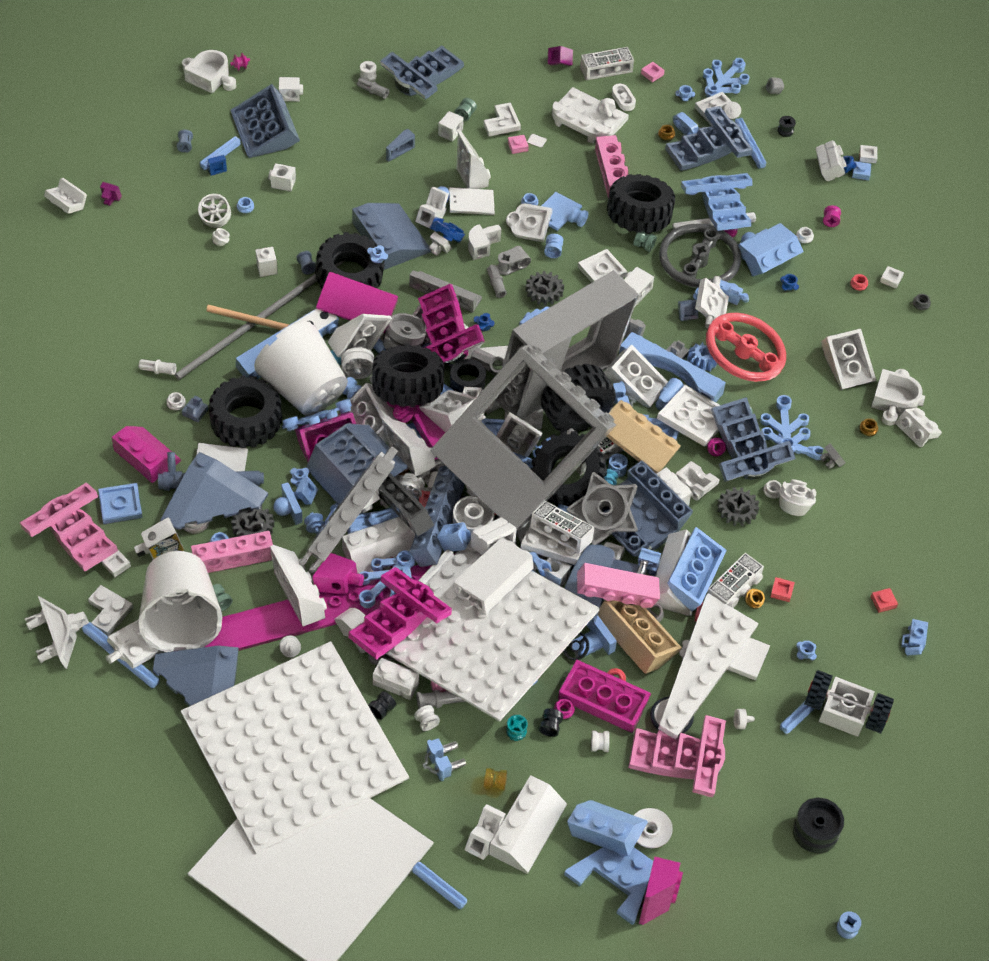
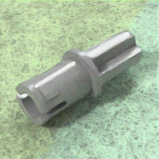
[357,78,389,99]
[487,265,507,298]

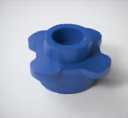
[843,156,857,173]
[780,274,799,290]
[474,313,495,331]

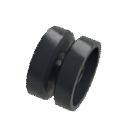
[793,797,844,853]

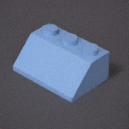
[738,223,804,276]
[567,800,648,857]

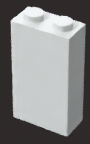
[454,537,534,614]

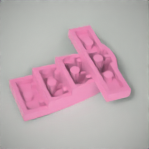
[20,483,118,571]
[628,715,726,798]

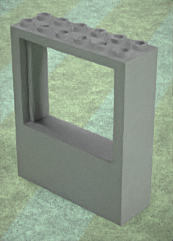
[495,270,639,420]
[430,344,616,530]

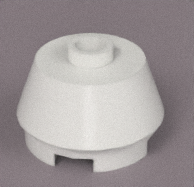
[779,480,816,516]

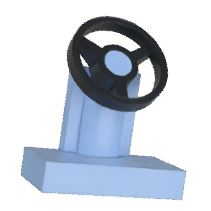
[563,616,617,660]

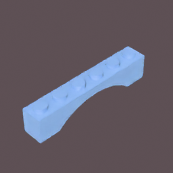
[619,332,726,402]

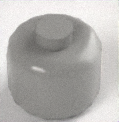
[766,77,784,94]

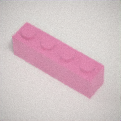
[577,563,660,608]

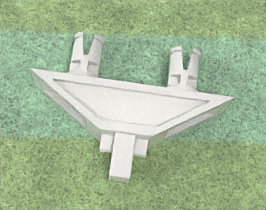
[25,596,89,669]

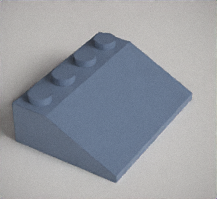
[230,84,300,158]
[352,203,431,270]

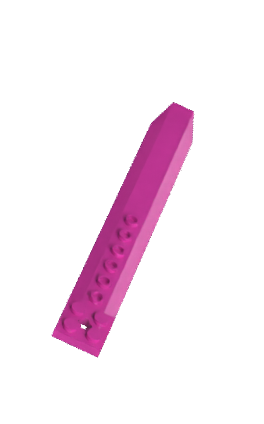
[205,553,456,651]

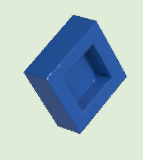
[207,155,227,176]

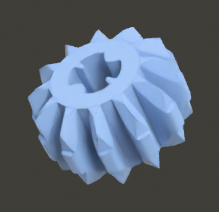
[687,342,717,372]

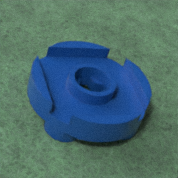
[430,217,465,243]

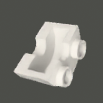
[676,461,719,500]

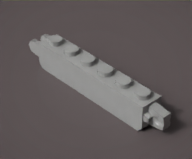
[299,446,398,573]

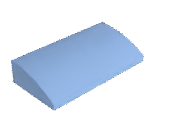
[667,527,726,611]

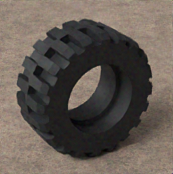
[607,174,675,234]
[315,232,385,289]
[372,345,444,407]
[541,364,616,432]
[208,376,282,448]
[531,431,607,507]

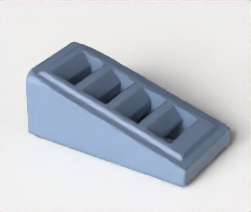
[386,129,415,162]

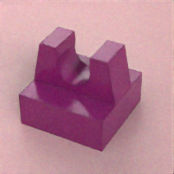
[100,182,122,206]

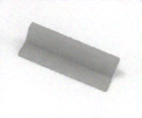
[409,270,482,313]

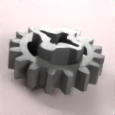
[525,271,564,306]
[717,487,760,526]
[231,505,274,537]

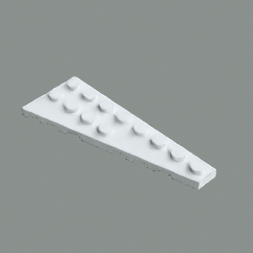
[658,593,759,740]

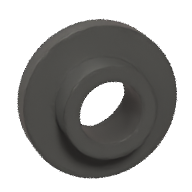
[913,293,931,310]

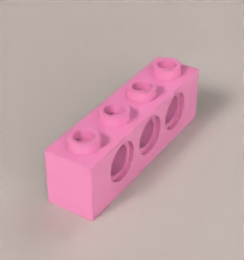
[595,135,628,198]
[191,531,273,573]

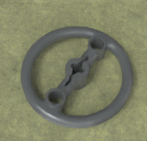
[659,224,741,288]

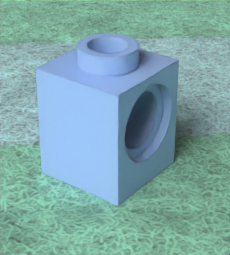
[437,522,471,552]

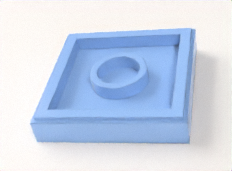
[98,483,143,524]

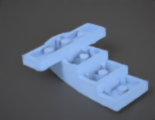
[681,173,752,231]

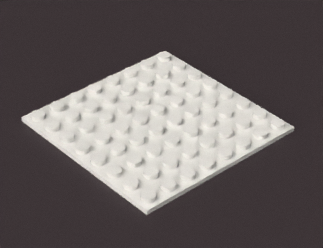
[385,540,599,722]
[181,641,409,854]
[188,798,434,961]

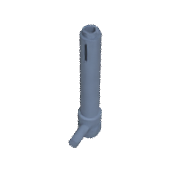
[158,452,264,491]

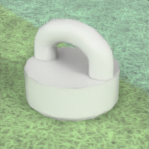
[598,98,616,117]
[734,709,755,730]

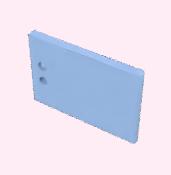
[541,192,582,231]

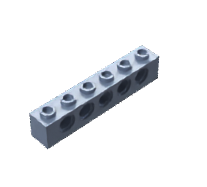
[410,465,465,567]

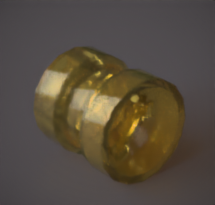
[484,768,508,791]

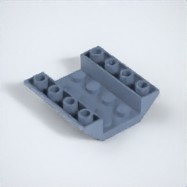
[306,423,408,505]
[602,460,693,556]

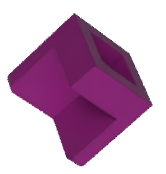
[548,46,573,66]

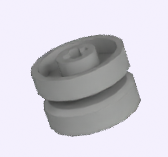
[383,313,427,349]

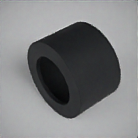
[450,359,486,393]

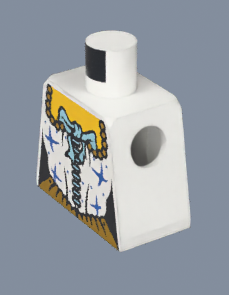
[134,517,184,560]

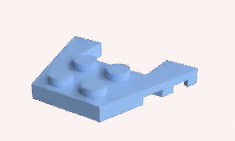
[564,848,653,925]

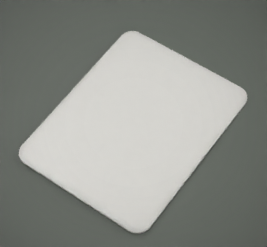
[527,134,547,147]

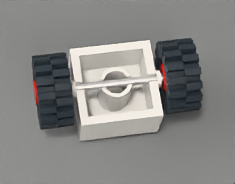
[804,670,894,737]

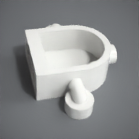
[182,50,236,93]
[872,369,925,426]

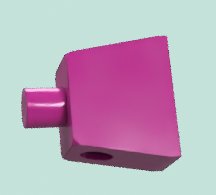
[312,553,364,594]

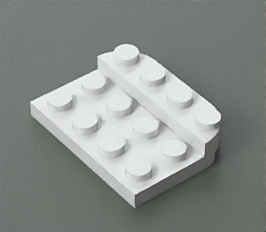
[552,87,629,143]

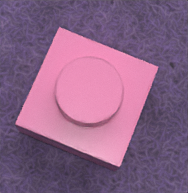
[641,62,665,82]
[508,135,529,154]

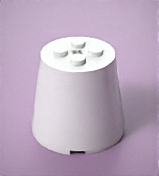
[254,321,348,416]
[139,551,222,652]

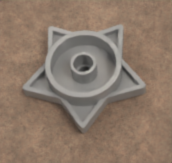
[567,472,638,545]

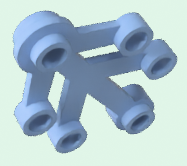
[703,58,750,98]
[760,395,810,452]
[282,399,352,431]
[359,550,415,608]

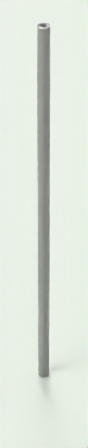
[175,261,345,380]

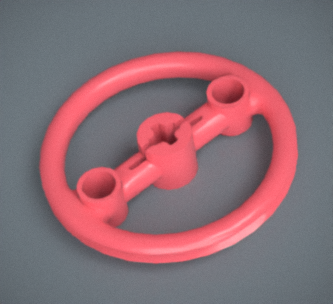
[706,313,786,382]

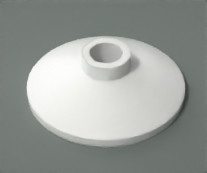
[634,808,673,848]

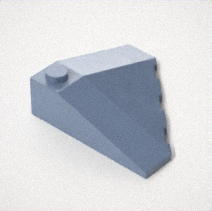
[160,452,268,530]
[153,646,239,707]

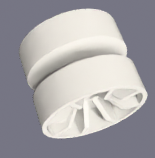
[453,496,494,533]

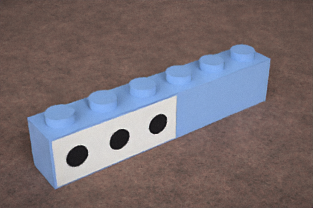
[236,309,339,379]

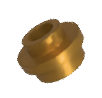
[658,125,675,140]
[859,418,878,436]
[745,589,765,609]

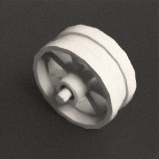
[198,194,231,228]
[341,347,374,379]

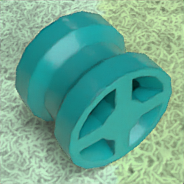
[506,715,528,741]

